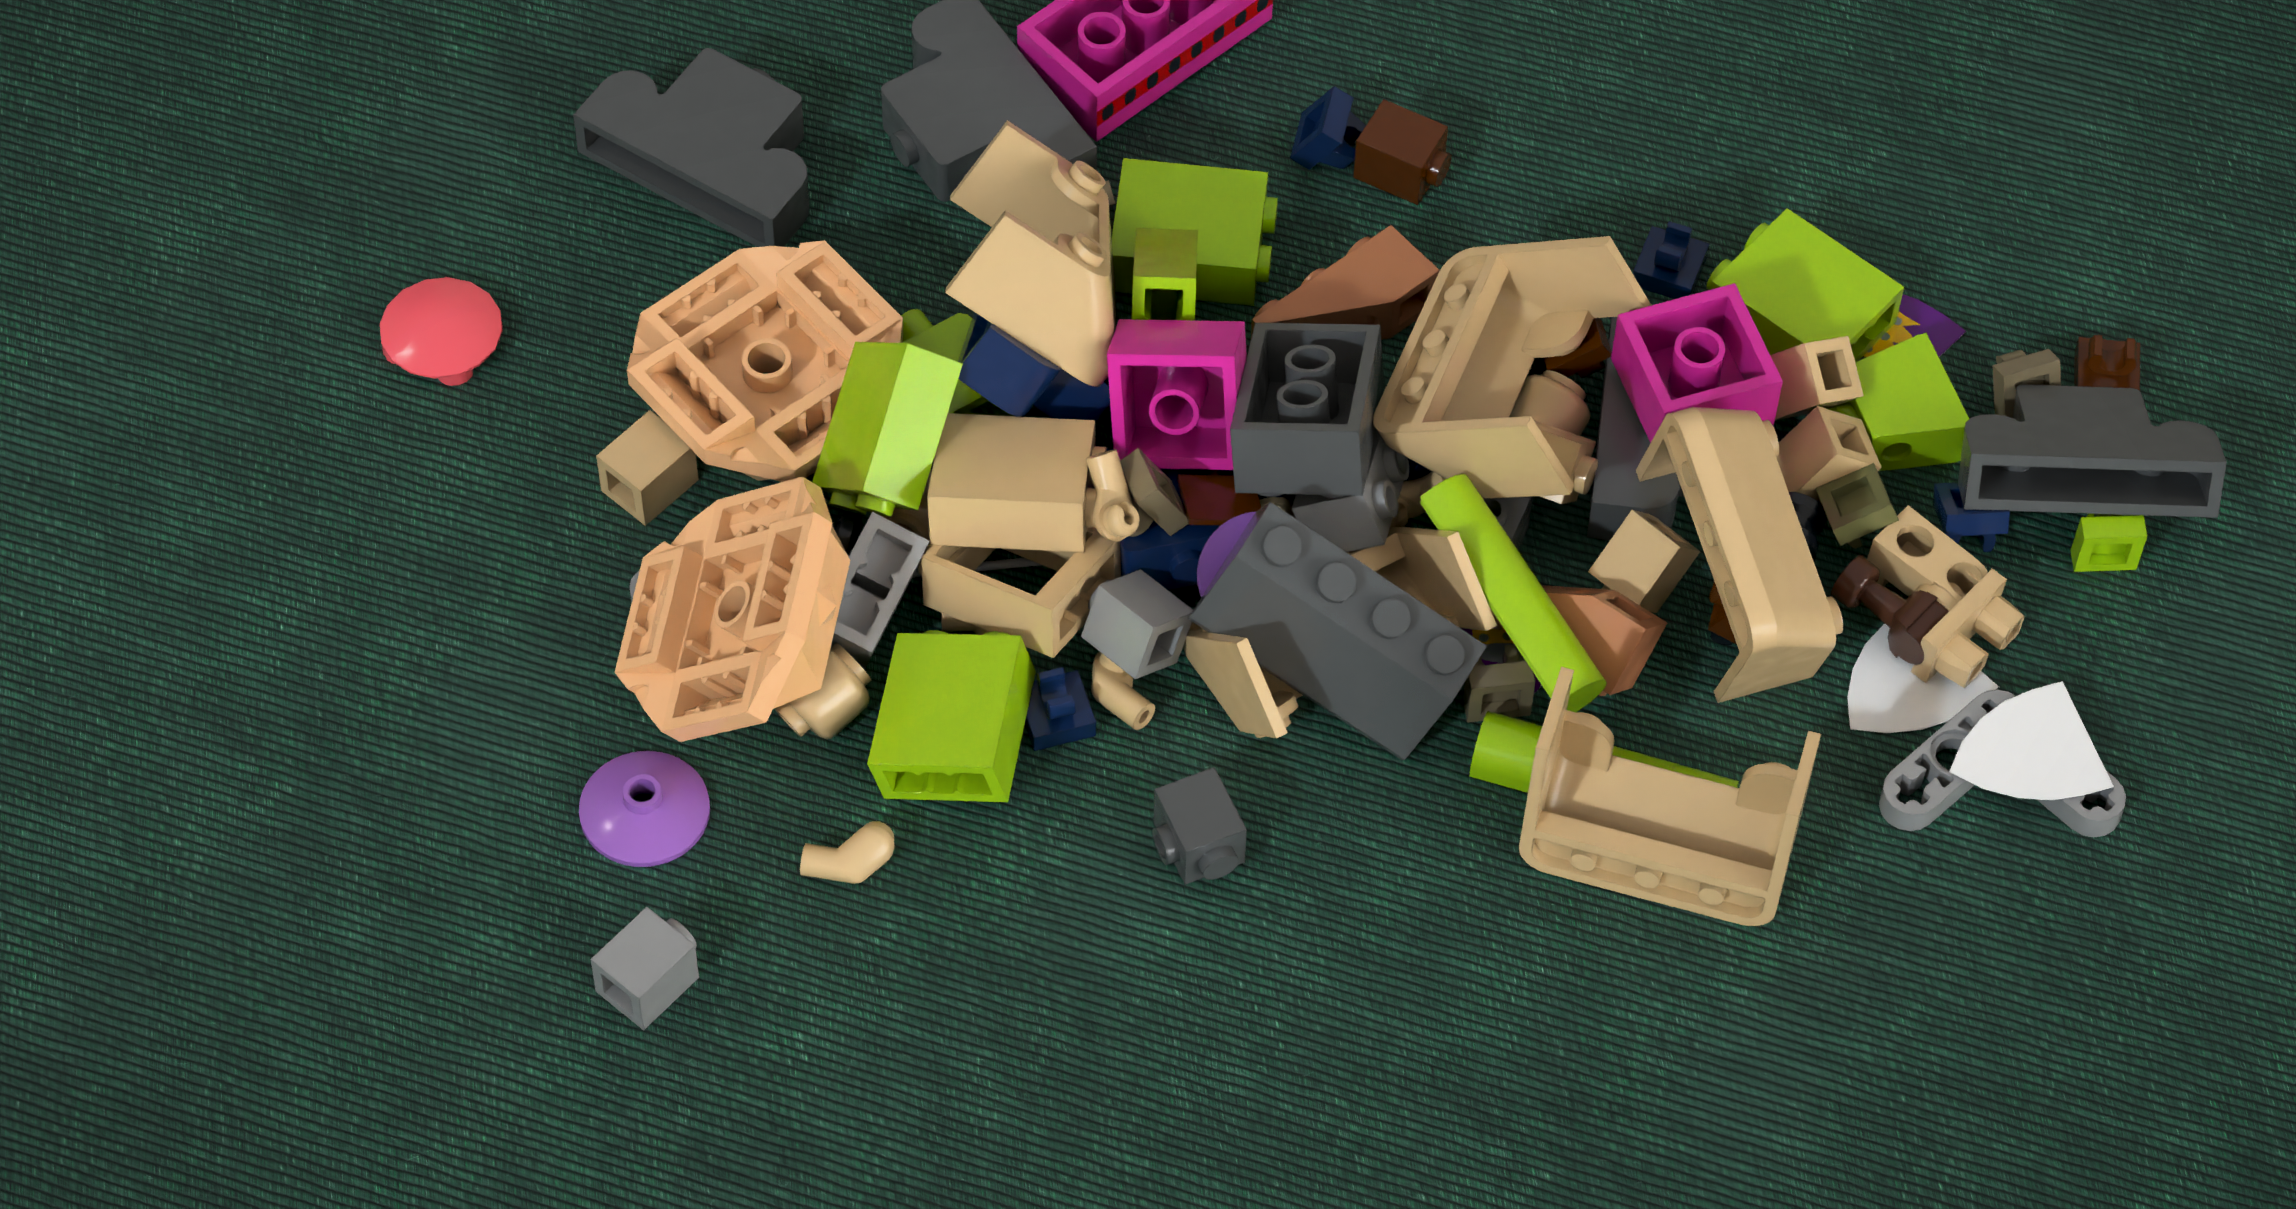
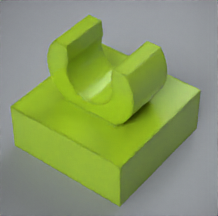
[2070,514,2147,572]

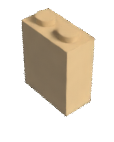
[927,413,1107,553]

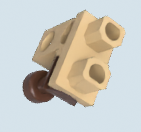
[1831,505,2025,688]

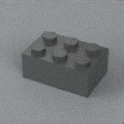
[1230,323,1384,498]

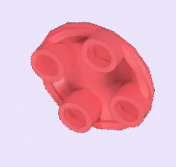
[380,277,503,386]

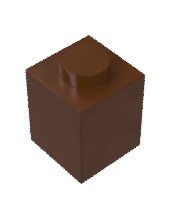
[1353,99,1452,205]

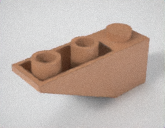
[1251,225,1440,340]
[1490,585,1667,696]

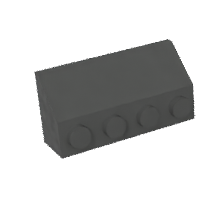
[1188,502,1487,761]

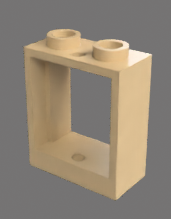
[918,527,1121,658]

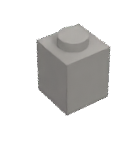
[1081,569,1193,679]
[590,907,699,1031]

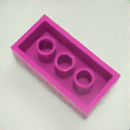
[1017,0,1273,142]

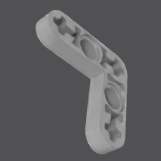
[1879,689,2126,838]

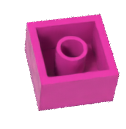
[1611,283,1783,443]
[1107,319,1247,470]

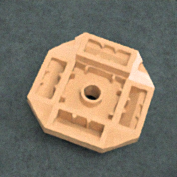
[627,240,903,482]
[614,477,851,742]

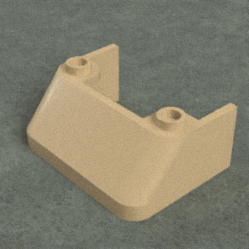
[945,120,1116,387]
[1373,236,1651,498]
[1636,407,1843,703]
[1183,526,1497,739]
[1519,667,1821,926]

